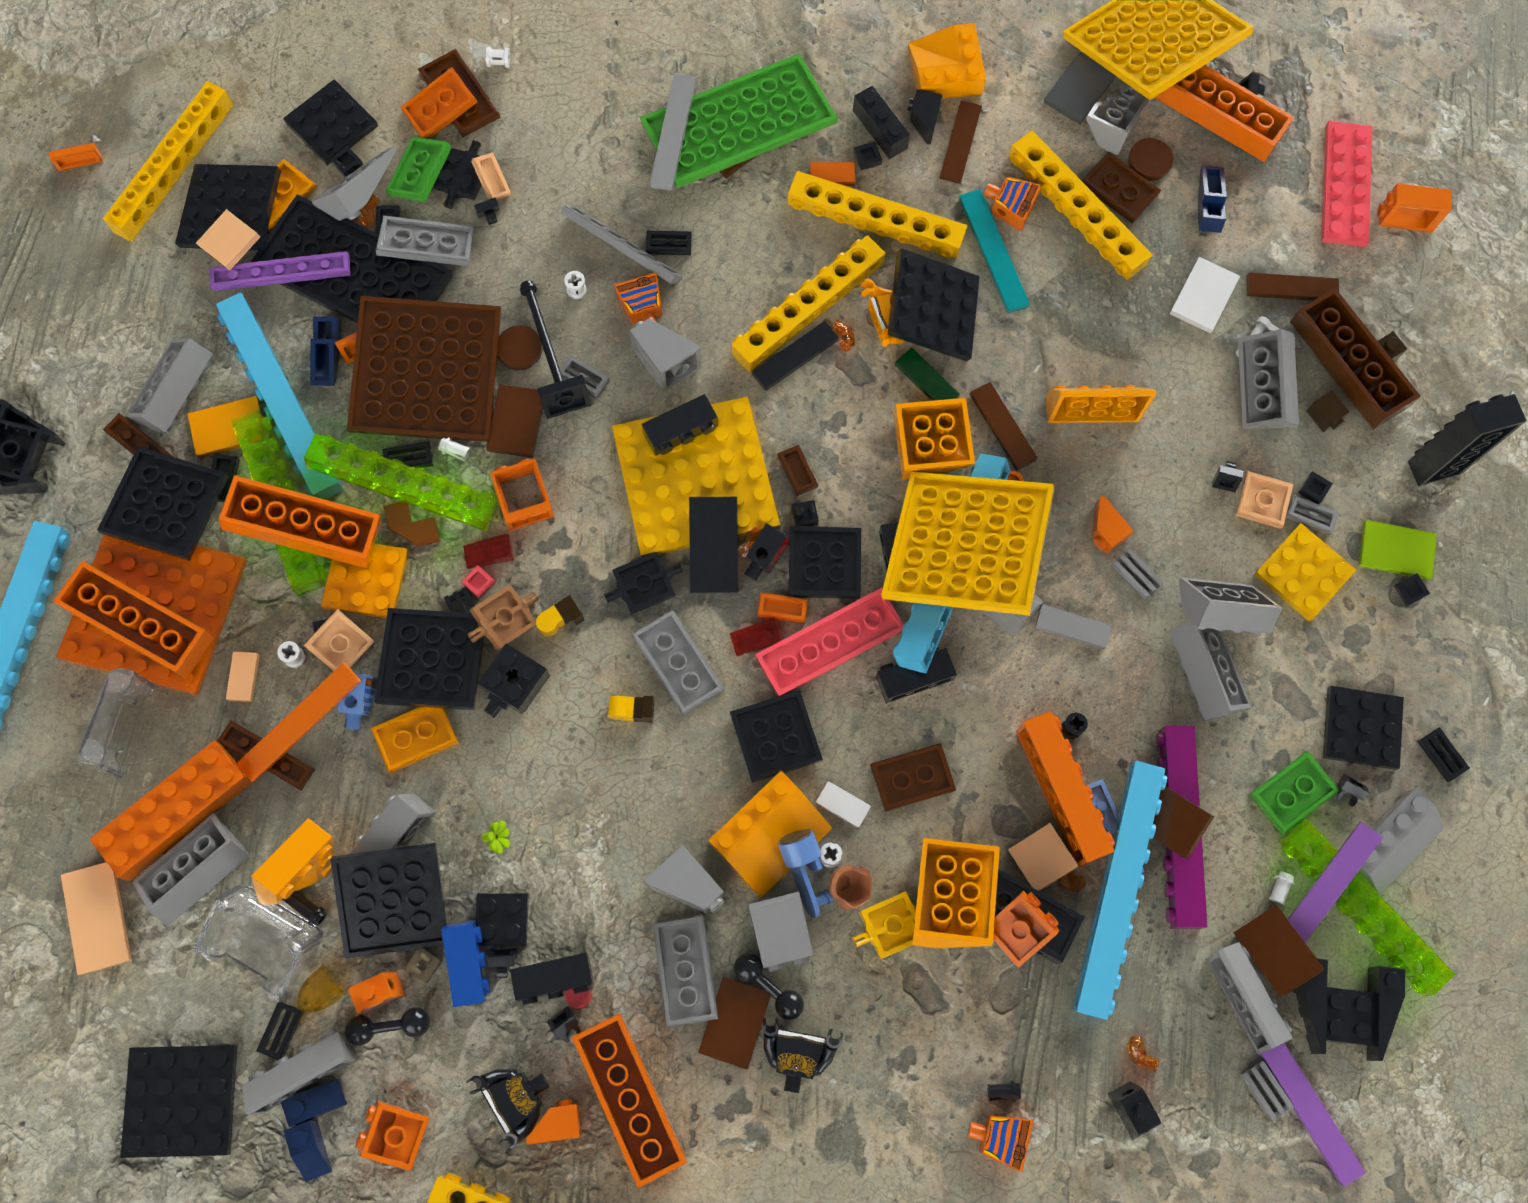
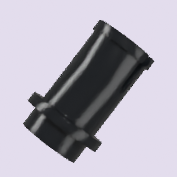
[987,1081,1021,1102]

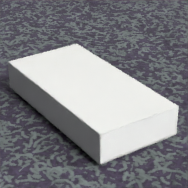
[815,781,871,828]

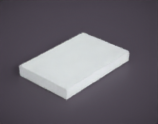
[1170,257,1240,334]

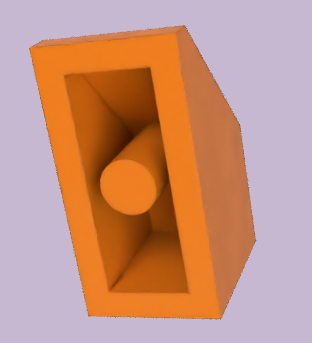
[1092,495,1134,554]
[526,1099,582,1145]

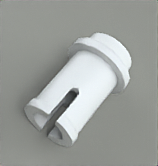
[438,437,471,462]
[1269,871,1295,906]

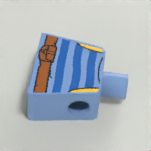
[337,673,377,730]

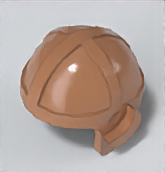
[829,865,872,911]

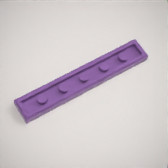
[209,251,351,291]
[1288,821,1384,942]
[1259,1043,1366,1187]

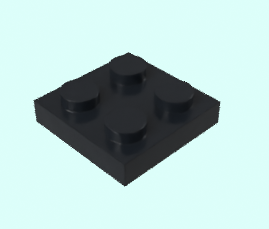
[475,893,529,946]

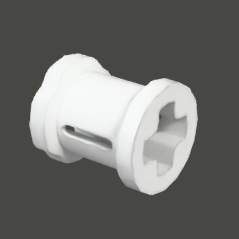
[486,47,510,68]
[564,271,587,300]
[277,641,306,668]
[819,842,842,868]

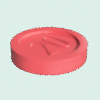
[565,989,591,1009]

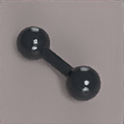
[734,953,804,1020]
[345,1007,430,1046]

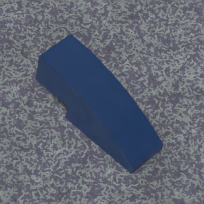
[1198,165,1227,233]
[310,316,341,386]

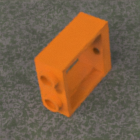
[1377,183,1452,233]
[490,458,555,531]

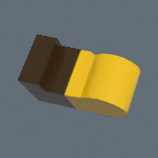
[536,595,584,637]
[607,695,655,723]

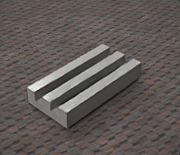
[560,355,610,399]
[1286,495,1339,535]
[1111,549,1164,600]
[1240,1060,1294,1121]

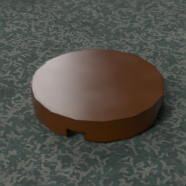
[1128,138,1174,181]
[497,325,543,371]

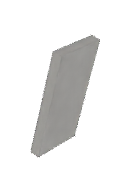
[376,216,475,266]
[631,609,724,716]
[653,915,718,1028]

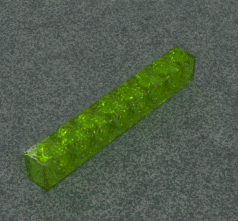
[231,410,327,597]
[304,433,498,532]
[1278,818,1455,996]

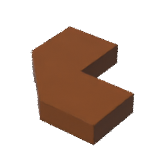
[384,501,441,547]

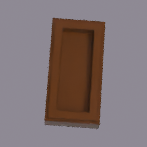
[777,445,818,496]

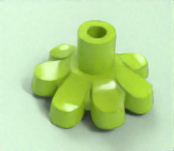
[482,820,510,854]

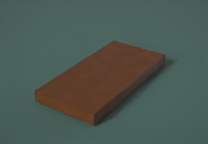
[418,49,500,138]

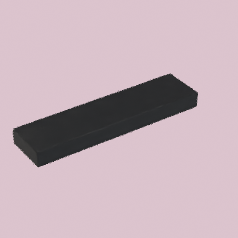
[752,321,839,391]

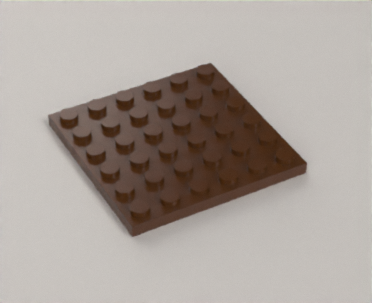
[347,296,502,442]

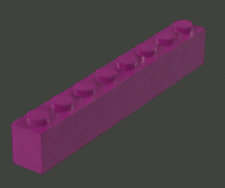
[1156,726,1208,929]

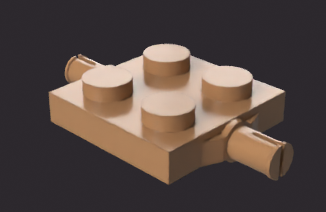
[468,584,539,650]

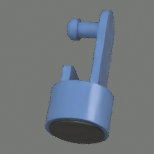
[777,829,833,918]

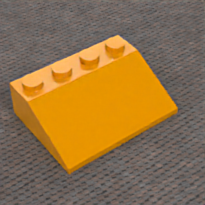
[1045,385,1156,423]
[708,771,833,899]
[913,838,1000,949]

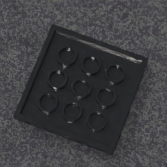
[175,164,281,251]
[887,248,980,362]
[97,446,229,561]
[374,608,484,710]
[330,843,447,959]
[120,1045,238,1158]

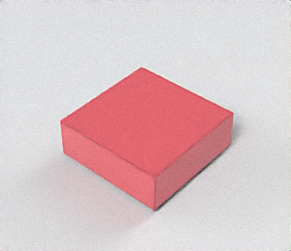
[461,565,496,600]

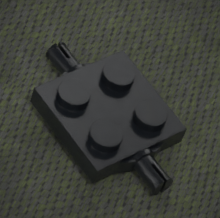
[433,140,482,209]
[604,552,683,615]

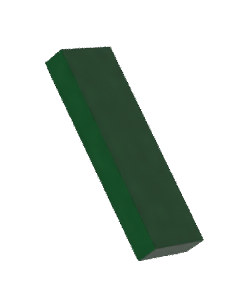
[895,347,960,401]

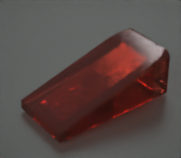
[463,533,514,569]
[730,617,784,656]

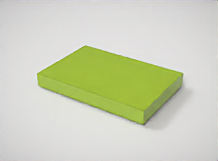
[1358,520,1437,580]

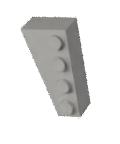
[346,793,436,855]

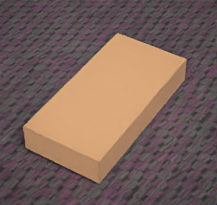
[471,152,511,200]
[226,651,260,702]

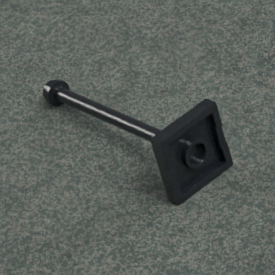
[520,280,591,419]

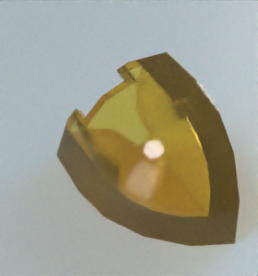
[297,965,346,1012]

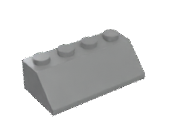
[1238,329,1299,429]
[125,338,213,432]
[1179,578,1283,635]
[1170,621,1252,721]
[1356,787,1445,896]
[132,813,249,926]
[1206,942,1292,1055]
[242,1030,358,1116]

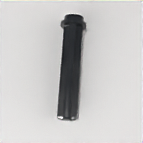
[282,891,327,926]

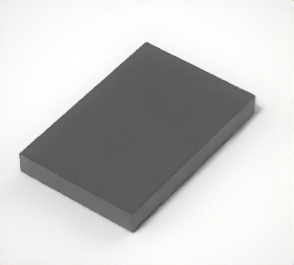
[1044,52,1116,124]

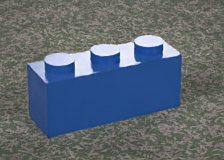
[441,920,490,1007]

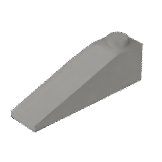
[1086,85,1149,155]
[312,147,397,221]

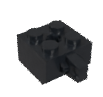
[478,643,550,718]

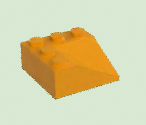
[908,23,986,99]
[893,398,975,480]
[251,818,335,905]

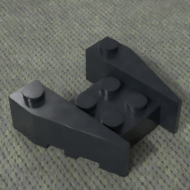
[0,399,65,495]
[1293,958,1405,1061]

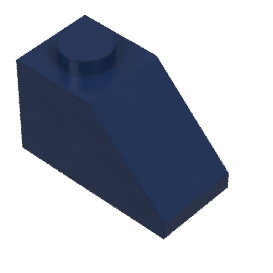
[281,1079,347,1127]
[284,1120,333,1182]

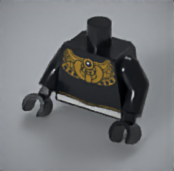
[763,1018,843,1093]
[466,1069,549,1153]

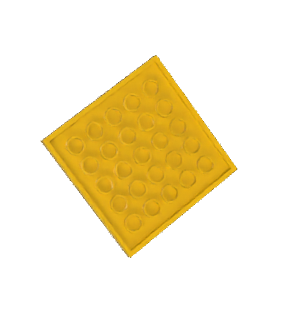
[1063,0,1253,100]
[612,397,780,558]
[881,472,1054,616]

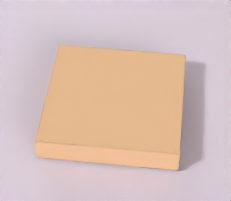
[196,209,260,271]
[1235,471,1293,529]
[303,609,375,671]
[1008,823,1079,891]

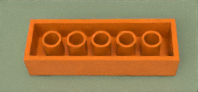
[1154,65,1294,163]
[219,475,381,568]
[53,561,214,679]
[1016,711,1115,868]
[89,740,253,881]
[572,1013,688,1188]

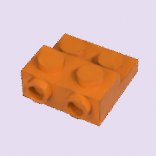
[993,891,1059,968]
[355,1100,430,1171]

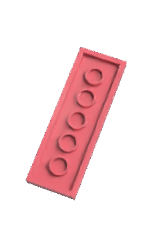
[1321,121,1372,247]
[755,588,904,697]

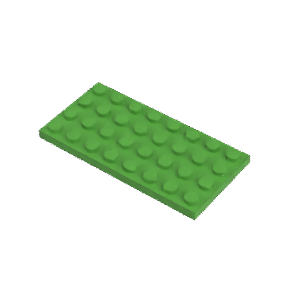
[640,54,837,189]

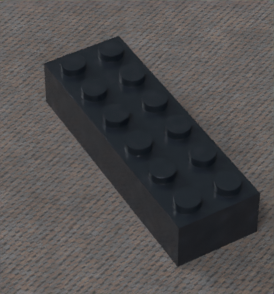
[1407,394,1527,487]

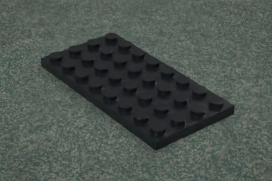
[251,194,453,324]

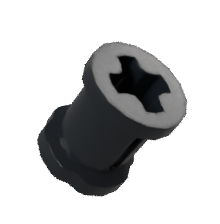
[1061,712,1088,739]

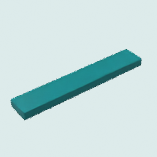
[959,189,1030,313]

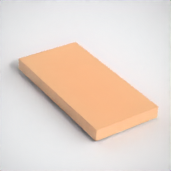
[61,862,132,975]

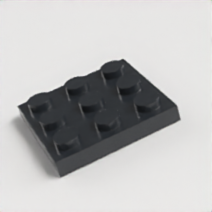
[283,79,378,166]
[788,526,861,599]
[1323,686,1404,770]
[730,690,823,783]

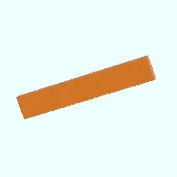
[236,663,362,782]

